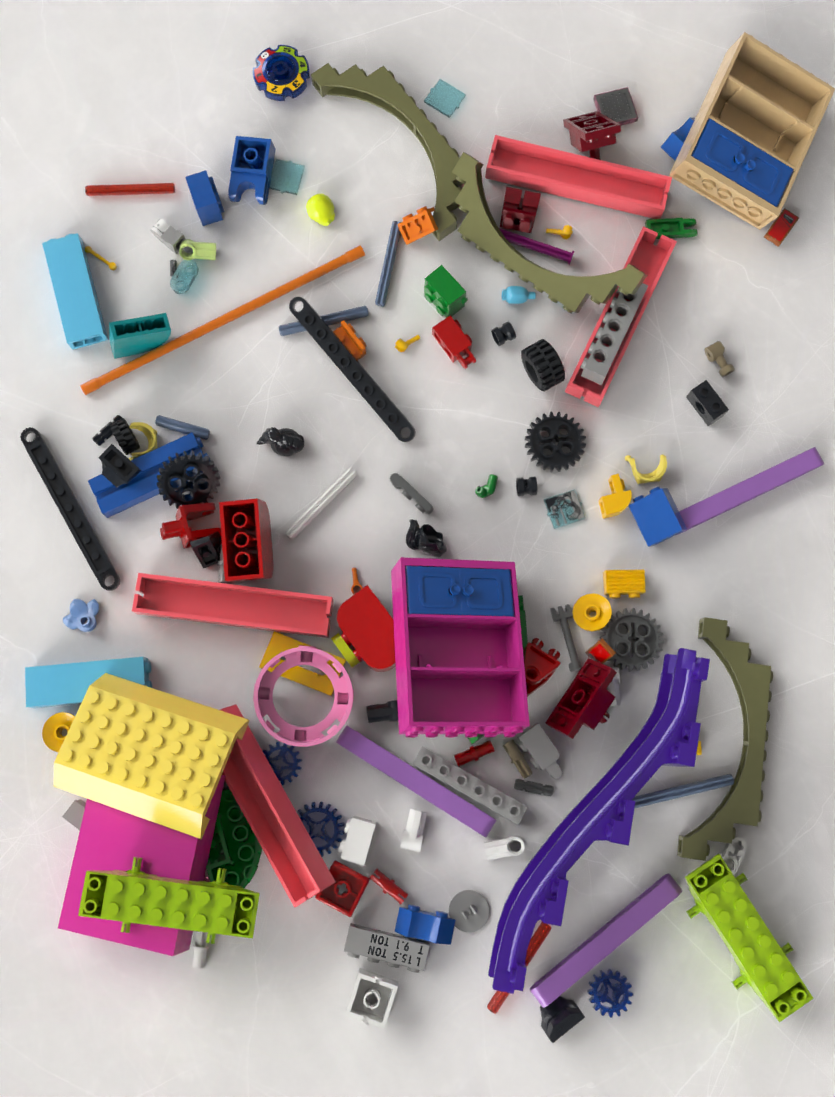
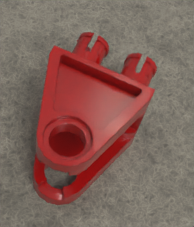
[160,503,222,549]
[523,638,561,697]

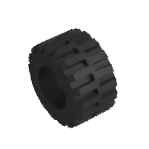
[521,339,565,392]

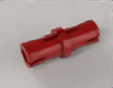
[454,740,495,767]
[369,868,408,905]

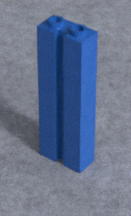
[87,432,211,518]

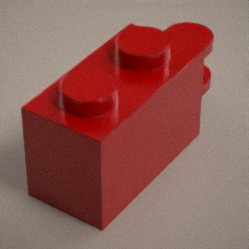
[432,315,476,369]

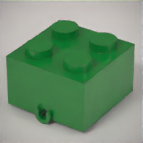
[424,265,468,318]

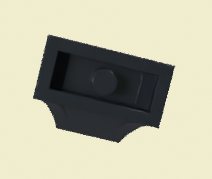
[98,444,141,487]
[190,531,222,569]
[540,996,585,1043]

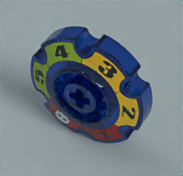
[253,45,310,101]

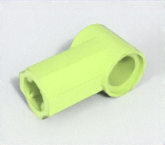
[179,239,216,260]

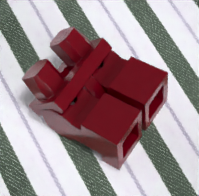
[499,187,541,233]

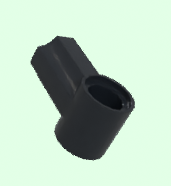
[366,700,398,723]

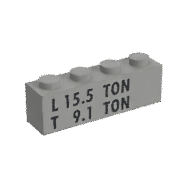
[344,923,430,973]

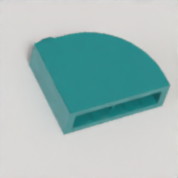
[109,313,171,359]

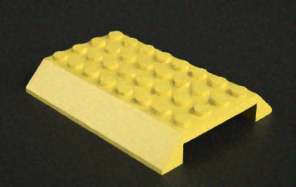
[53,673,249,839]

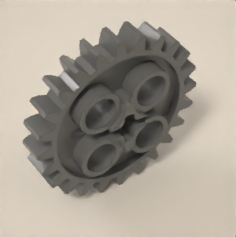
[599,608,664,672]

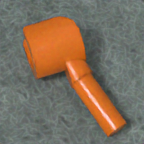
[351,568,363,594]

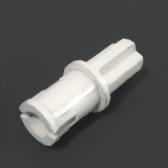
[192,931,209,968]

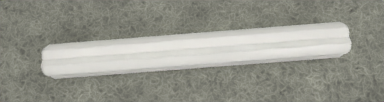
[285,468,357,540]

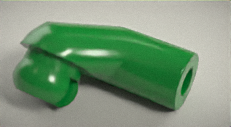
[475,474,498,498]

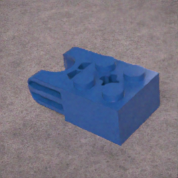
[228,136,276,205]

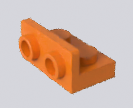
[397,206,438,245]
[333,320,367,360]

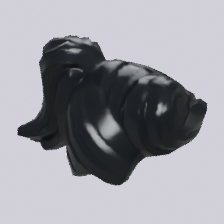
[257,427,304,456]
[406,519,447,557]

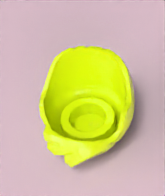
[306,193,335,226]

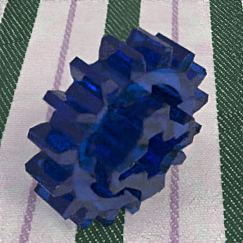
[263,742,303,785]
[587,969,633,1018]

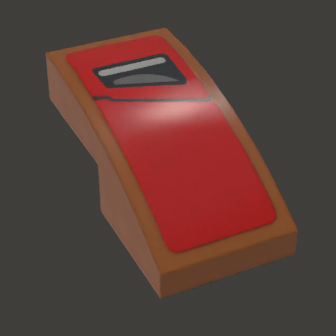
[764,208,799,247]
[585,638,616,664]

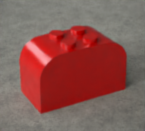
[219,498,274,582]
[337,585,396,672]

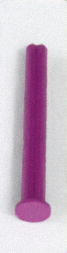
[499,228,574,265]

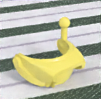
[128,422,158,461]
[625,454,667,484]

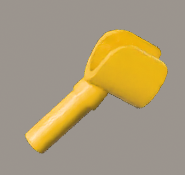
[546,225,573,239]
[395,335,420,352]

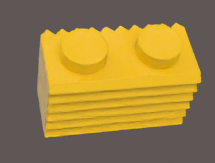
[603,569,646,599]

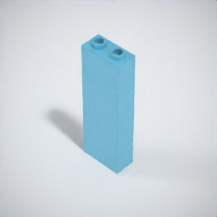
[42,233,108,350]
[25,657,152,708]

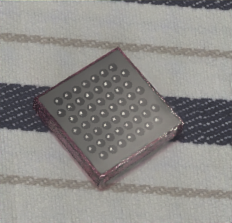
[593,87,638,125]

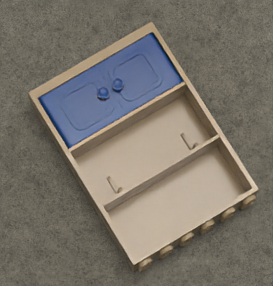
[669,32,835,230]

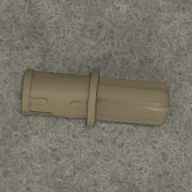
[503,739,532,779]

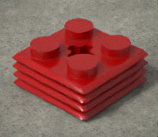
[315,860,370,917]

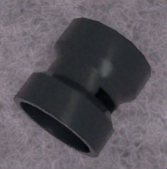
[491,321,516,346]
[516,477,537,496]

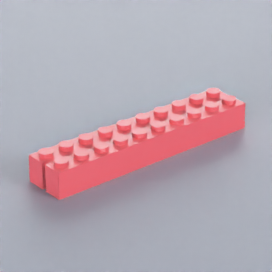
[485,135,672,219]
[565,226,677,407]
[132,573,334,638]
[220,704,335,908]

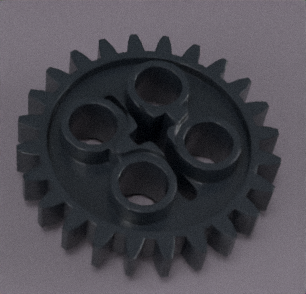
[525,412,586,472]
[157,451,220,509]

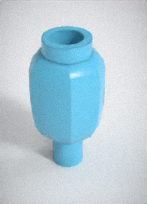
[501,286,536,304]

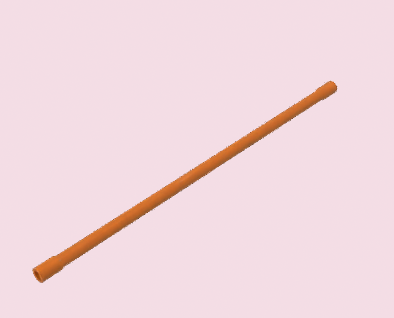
[80,245,365,395]

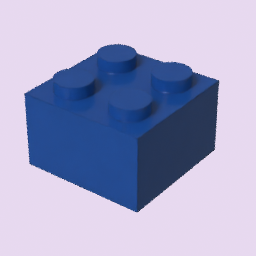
[185,170,224,226]

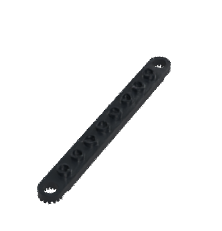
[289,297,416,442]
[20,427,120,591]

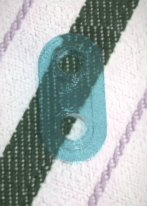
[170,260,199,294]

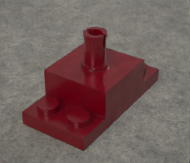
[563,111,621,160]
[545,658,617,739]

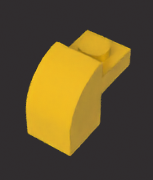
[598,474,632,519]

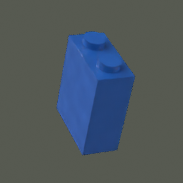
[628,486,687,547]

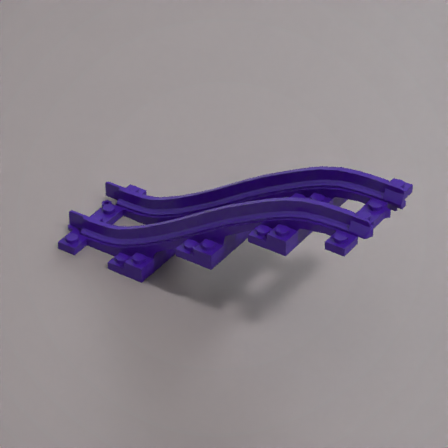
[488,648,710,994]

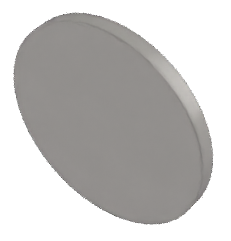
[449,890,489,932]

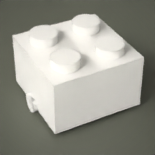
[338,816,379,866]
[345,968,398,1029]

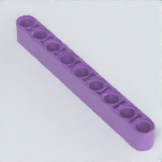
[677,447,825,535]
[336,725,497,837]
[530,873,683,1008]

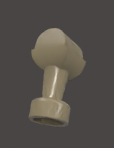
[704,341,735,377]

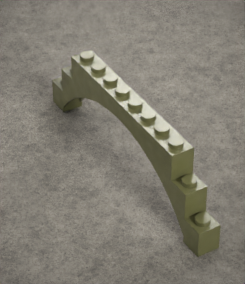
[311,63,463,241]
[452,152,648,314]
[677,617,773,861]

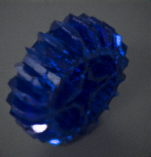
[297,801,345,857]

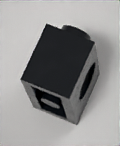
[686,380,729,426]

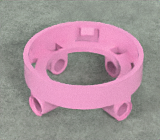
[253,645,354,747]

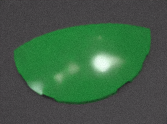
[206,788,262,888]

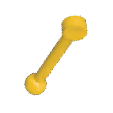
[85,246,117,271]

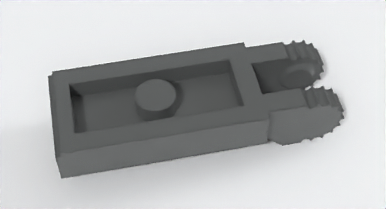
[389,473,434,514]

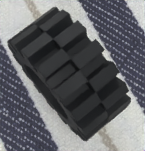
[110,418,140,455]

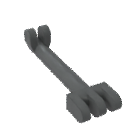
[550,604,582,672]

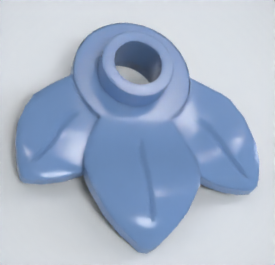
[63,599,99,632]

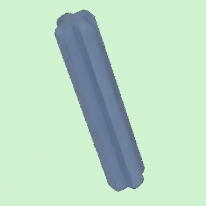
[155,415,210,440]

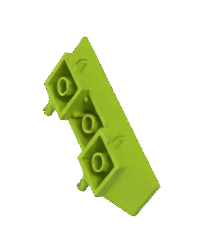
[685,854,814,1022]
[78,857,260,944]

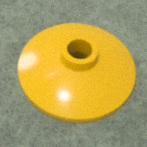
[573,593,612,631]
[42,712,75,752]

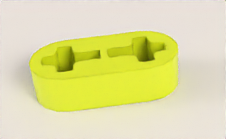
[331,633,360,668]

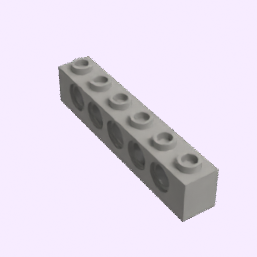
[580,283,648,385]
[413,746,528,825]

